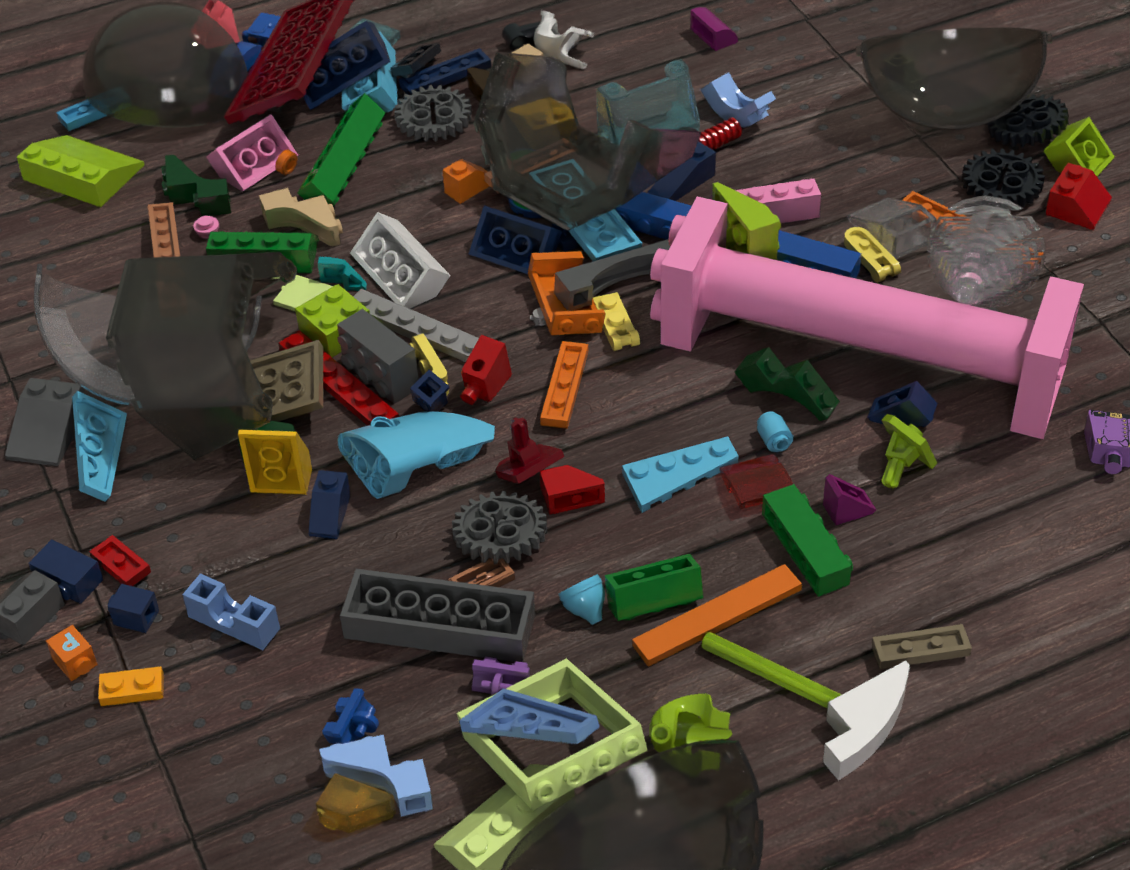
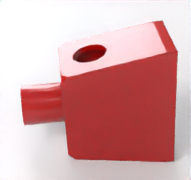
[460,335,512,405]

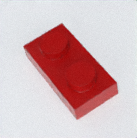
[89,535,151,586]

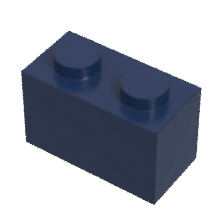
[28,539,103,604]

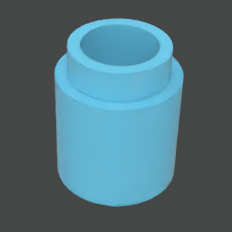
[757,411,793,452]

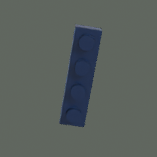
[399,48,491,95]

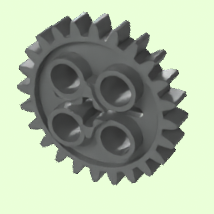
[394,85,472,142]
[452,491,547,564]

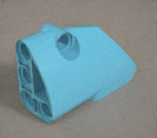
[338,412,495,499]

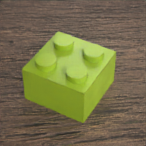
[295,284,370,357]

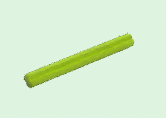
[702,632,842,708]

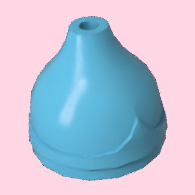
[558,574,605,625]

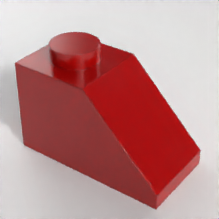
[540,465,605,515]

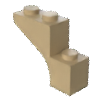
[259,188,343,246]

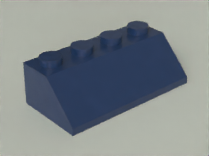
[303,20,390,110]

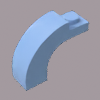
[700,72,776,127]

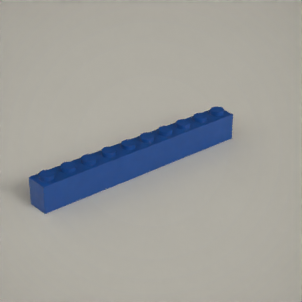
[611,187,861,279]

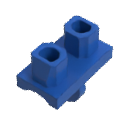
[322,688,379,744]

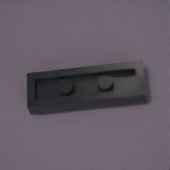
[390,43,442,78]

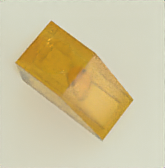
[316,773,396,833]

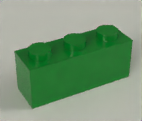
[605,554,703,621]

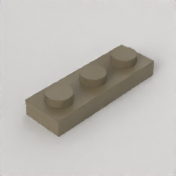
[871,624,972,669]

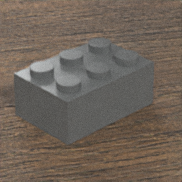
[337,309,418,404]

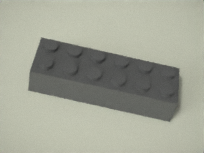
[340,569,535,662]

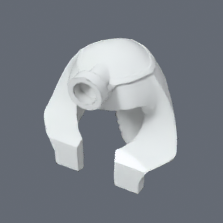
[534,10,594,70]

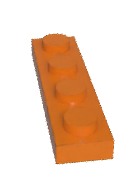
[540,341,589,429]

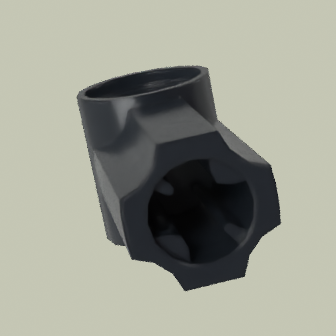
[502,21,541,52]

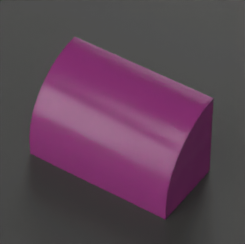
[690,7,738,51]

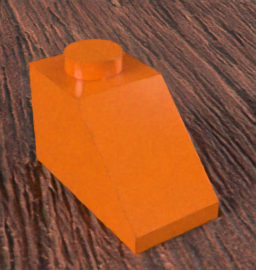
[442,159,490,204]

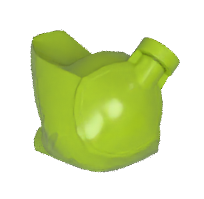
[649,694,732,776]

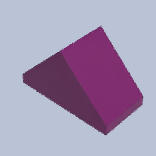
[823,474,876,526]

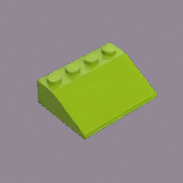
[17,135,145,207]
[712,182,781,260]

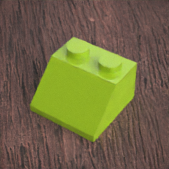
[1043,117,1115,176]

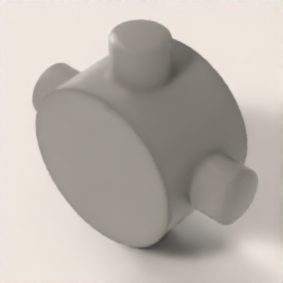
[529,307,546,326]

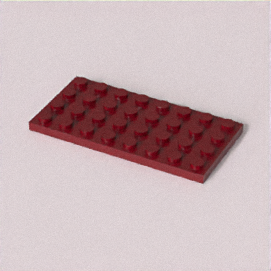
[224,0,355,124]

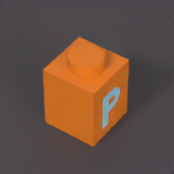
[46,625,98,681]

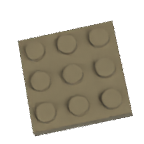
[243,340,323,422]

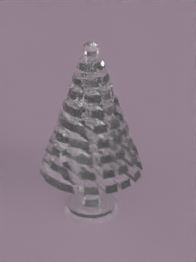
[927,195,1046,309]

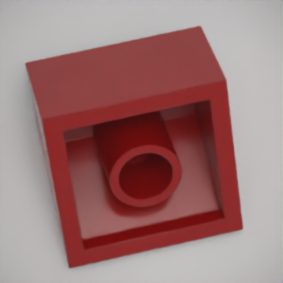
[1045,163,1112,230]

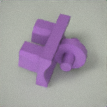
[472,657,530,696]

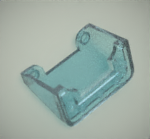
[596,59,700,158]

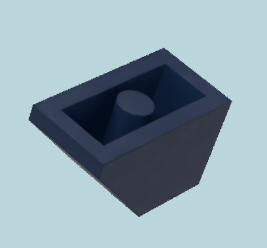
[867,381,938,428]
[309,470,351,539]

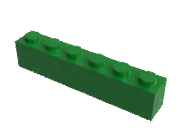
[297,93,386,206]

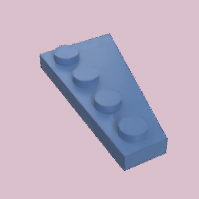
[459,688,599,744]

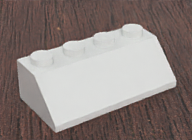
[350,212,451,309]

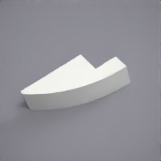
[823,661,909,781]

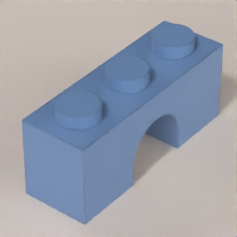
[182,574,280,650]

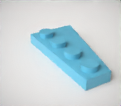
[72,391,127,502]

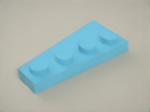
[622,436,739,513]

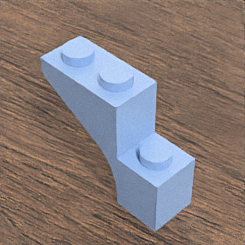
[320,735,433,817]

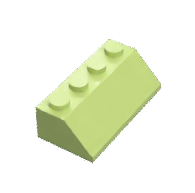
[434,764,575,870]

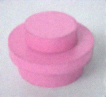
[194,216,219,239]

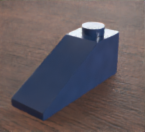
[647,141,716,201]

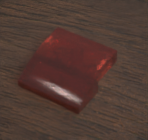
[719,454,793,509]

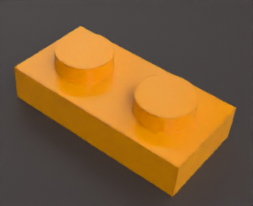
[98,666,164,706]

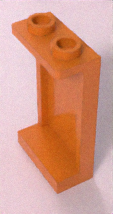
[528,251,606,335]

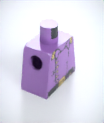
[1084,410,1130,474]

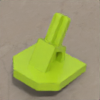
[881,414,937,489]

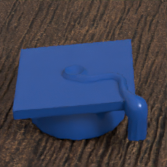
[242,12,281,47]

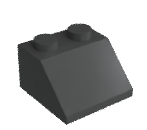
[0,570,65,646]

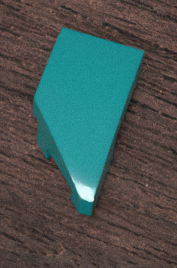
[318,256,367,291]

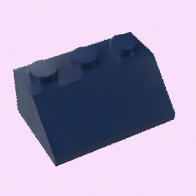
[469,206,562,274]

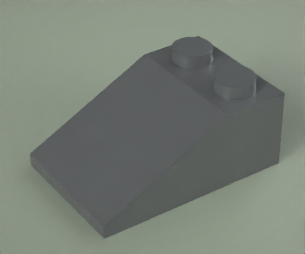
[5,378,85,467]

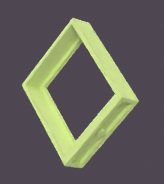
[457,659,648,810]

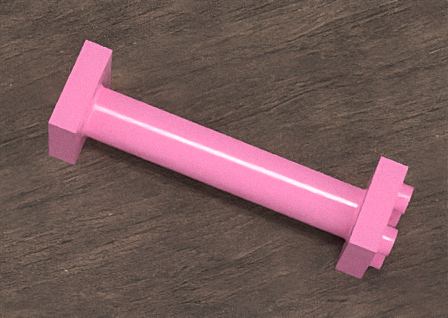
[650,197,1084,439]

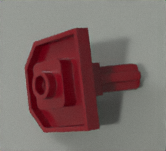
[495,417,565,484]

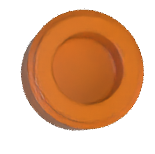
[275,149,298,175]

